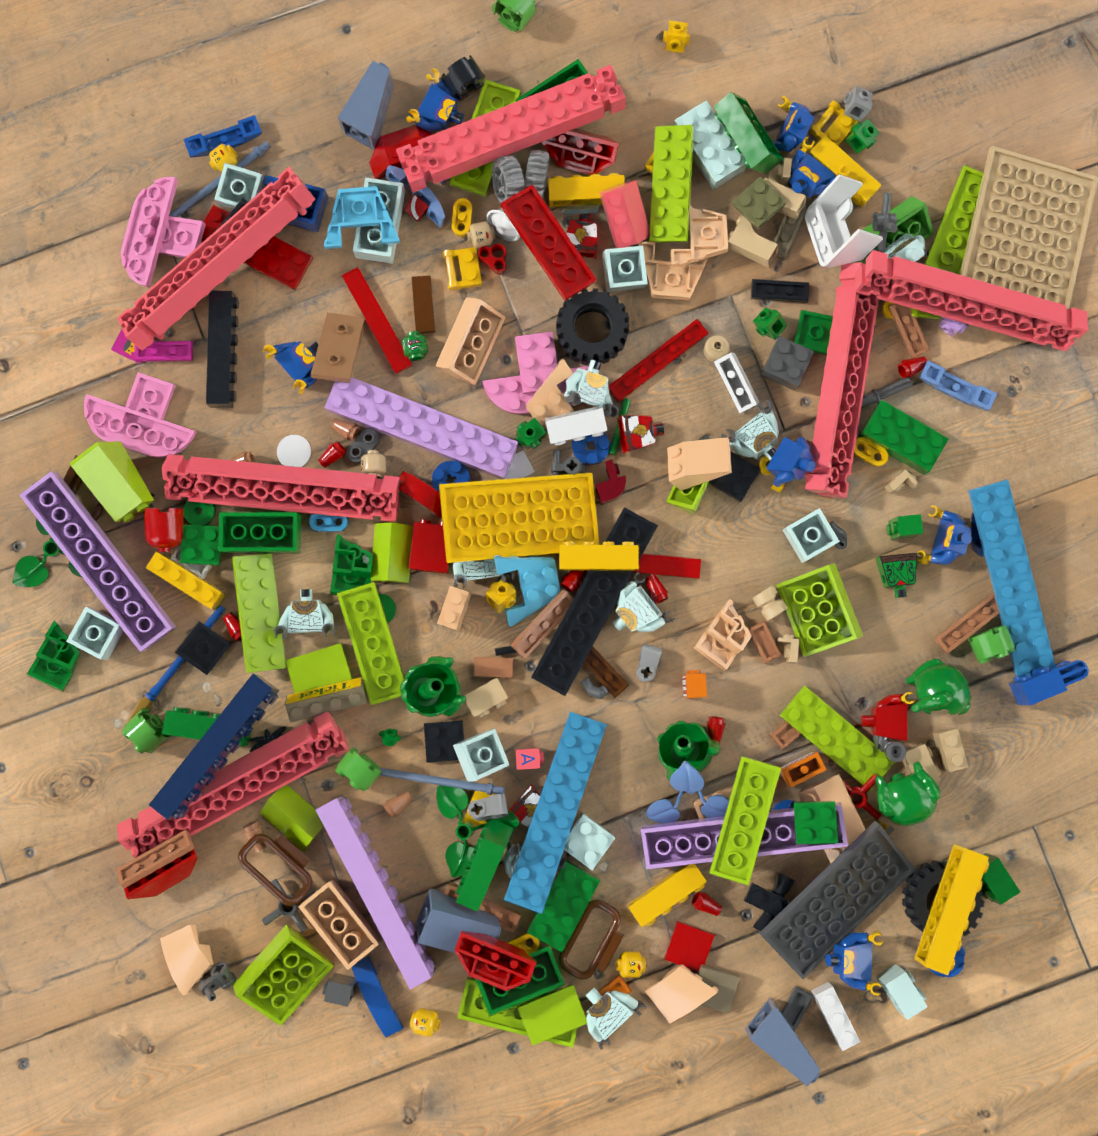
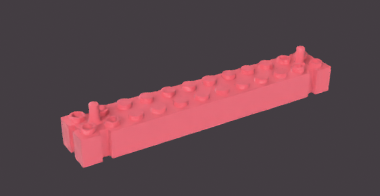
[396,65,626,193]
[117,167,315,351]
[855,250,1088,352]
[805,262,879,498]
[162,454,400,522]
[117,711,350,858]

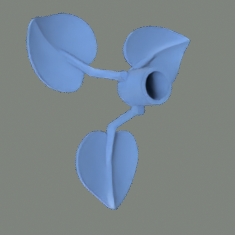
[646,761,730,823]

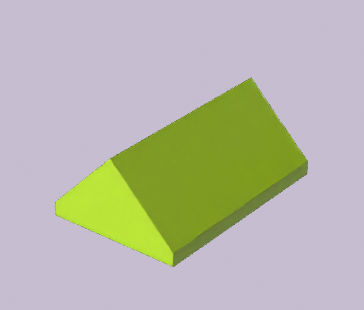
[666,481,709,515]
[371,522,413,583]
[260,784,324,852]

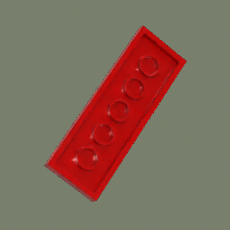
[500,184,597,301]
[201,204,313,291]

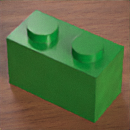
[886,514,924,540]

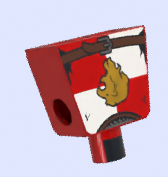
[566,211,597,259]
[617,415,664,454]
[509,784,541,828]

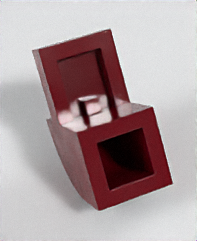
[595,459,626,505]

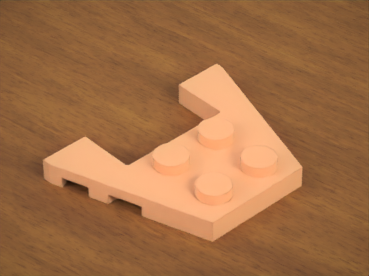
[671,205,728,268]
[638,241,709,301]
[526,359,595,438]

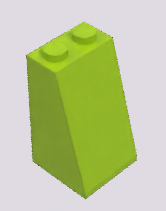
[70,441,154,523]

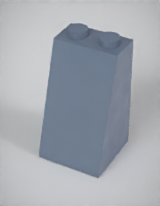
[338,61,394,150]
[416,888,501,953]
[745,997,820,1086]

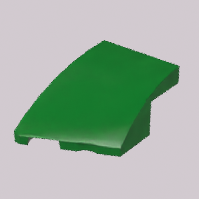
[330,534,373,595]
[27,621,81,692]

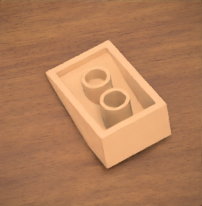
[667,437,732,491]

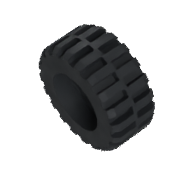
[556,288,630,365]
[902,860,985,936]

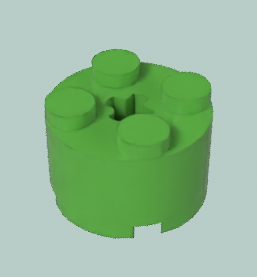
[492,0,536,32]
[968,625,1015,664]
[122,708,170,754]
[335,747,383,791]

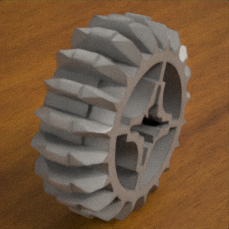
[525,150,549,199]
[492,155,525,204]

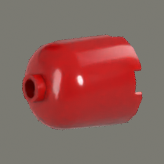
[144,508,184,552]

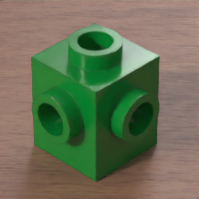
[845,119,880,154]
[753,307,788,340]
[515,418,546,450]

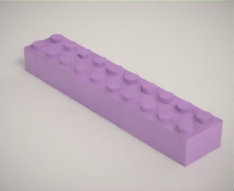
[324,377,519,479]
[19,471,177,652]
[316,795,436,989]
[641,802,848,869]

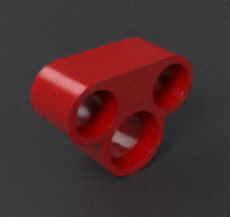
[478,243,507,275]

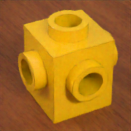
[663,20,690,53]
[485,580,516,614]

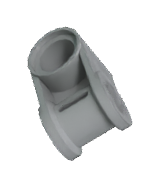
[637,643,662,682]
[468,794,508,821]

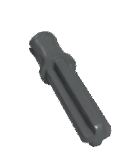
[861,377,912,409]

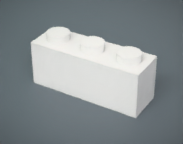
[714,353,760,413]
[545,406,607,445]
[811,982,860,1051]

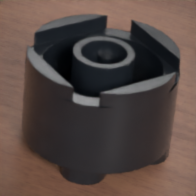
[441,55,485,101]

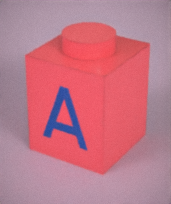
[516,748,544,770]

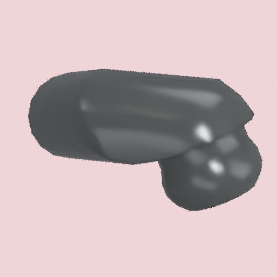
[829,521,847,549]
[580,677,608,699]

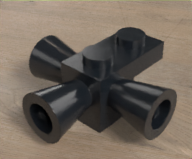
[744,872,795,931]

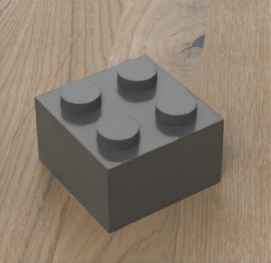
[760,336,814,391]

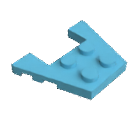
[324,186,400,249]
[494,555,561,627]

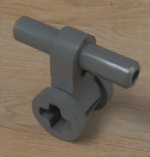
[551,450,586,476]
[199,962,237,1001]

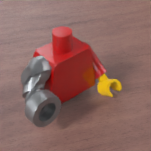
[861,691,916,762]

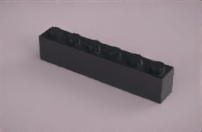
[206,291,239,408]

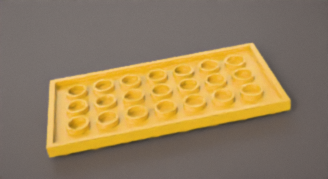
[439,473,600,563]

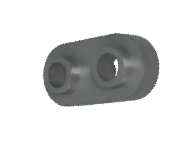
[347,429,379,463]

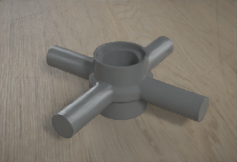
[872,192,898,252]
[262,879,316,933]

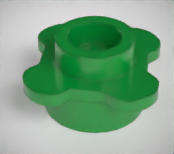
[379,729,401,746]

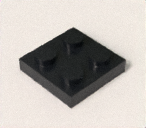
[708,451,760,502]
[175,621,231,675]
[424,720,464,763]

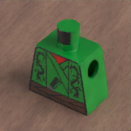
[876,553,917,598]

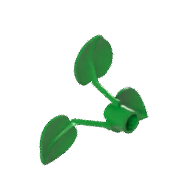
[12,518,82,588]
[436,785,519,878]

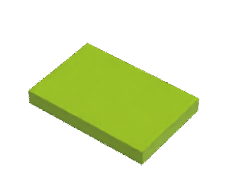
[285,643,352,693]
[518,984,587,1046]

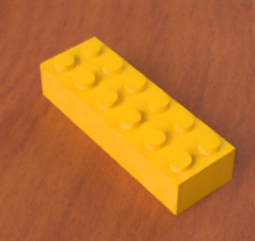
[914,844,989,975]

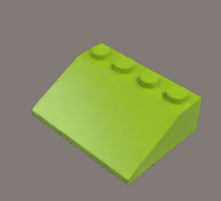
[776,563,863,657]
[233,924,334,1026]

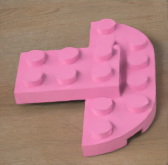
[121,177,206,288]
[483,331,589,415]
[84,372,196,458]

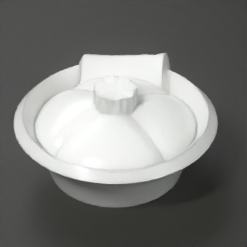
[487,208,520,242]

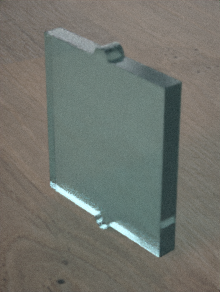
[562,205,599,214]

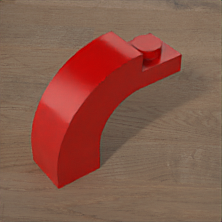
[399,471,442,519]

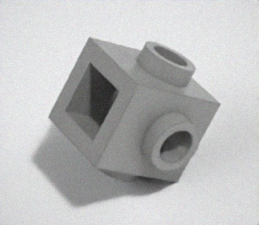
[844,86,873,122]

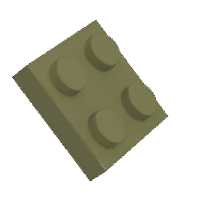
[732,177,786,230]

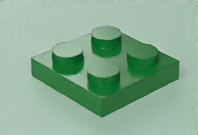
[794,310,833,355]
[180,524,222,566]
[794,801,838,844]

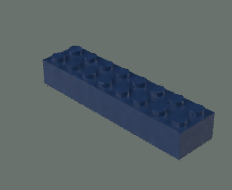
[149,673,280,820]

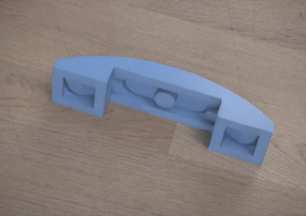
[385,165,445,228]
[920,360,997,411]

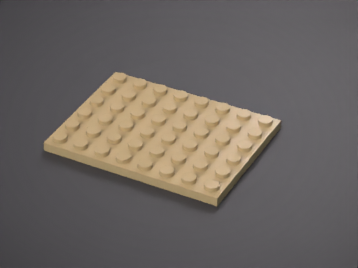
[960,146,1098,309]

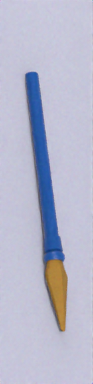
[128,605,226,722]

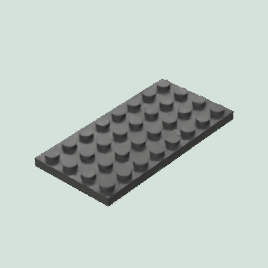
[759,821,916,979]

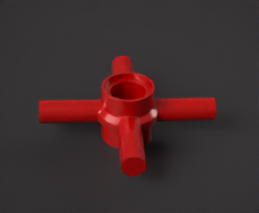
[841,774,882,820]

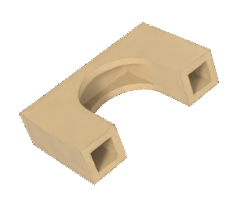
[728,178,806,268]

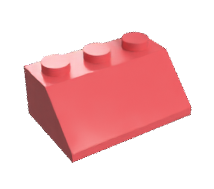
[599,180,650,248]

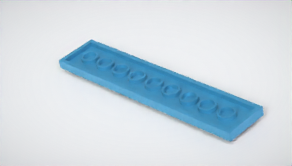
[968,479,1055,676]
[504,712,607,914]

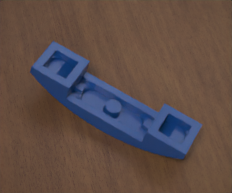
[183,115,262,158]
[351,956,404,1037]

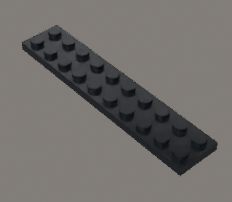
[531,507,658,696]

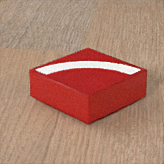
[404,194,429,222]

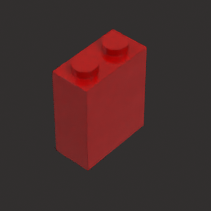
[408,520,450,574]

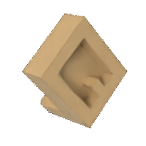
[768,158,792,185]
[884,469,918,493]
[777,634,799,663]

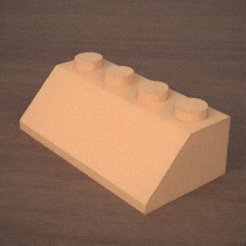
[436,298,506,385]
[797,774,866,863]

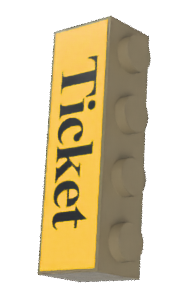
[285,677,367,722]

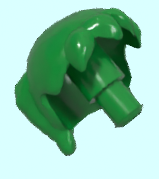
[400,656,466,717]
[905,658,972,715]
[657,721,720,781]
[875,762,941,826]

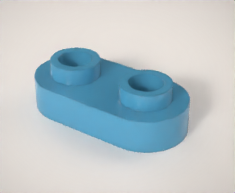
[309,514,349,532]

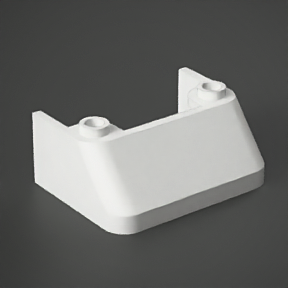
[805,174,883,268]

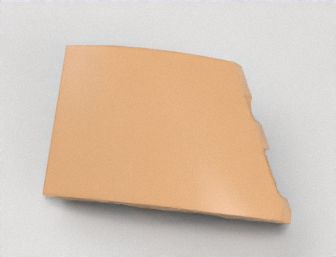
[694,599,752,671]
[160,924,213,996]
[645,964,719,1024]

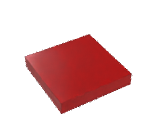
[664,921,715,972]

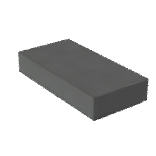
[781,985,813,1031]

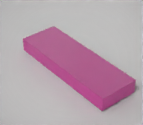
[134,341,193,362]

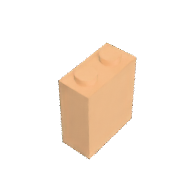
[437,586,472,632]

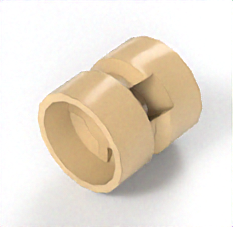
[752,585,788,621]

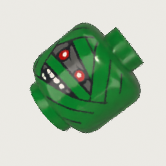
[402,331,428,361]

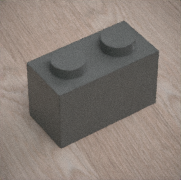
[322,973,357,1007]

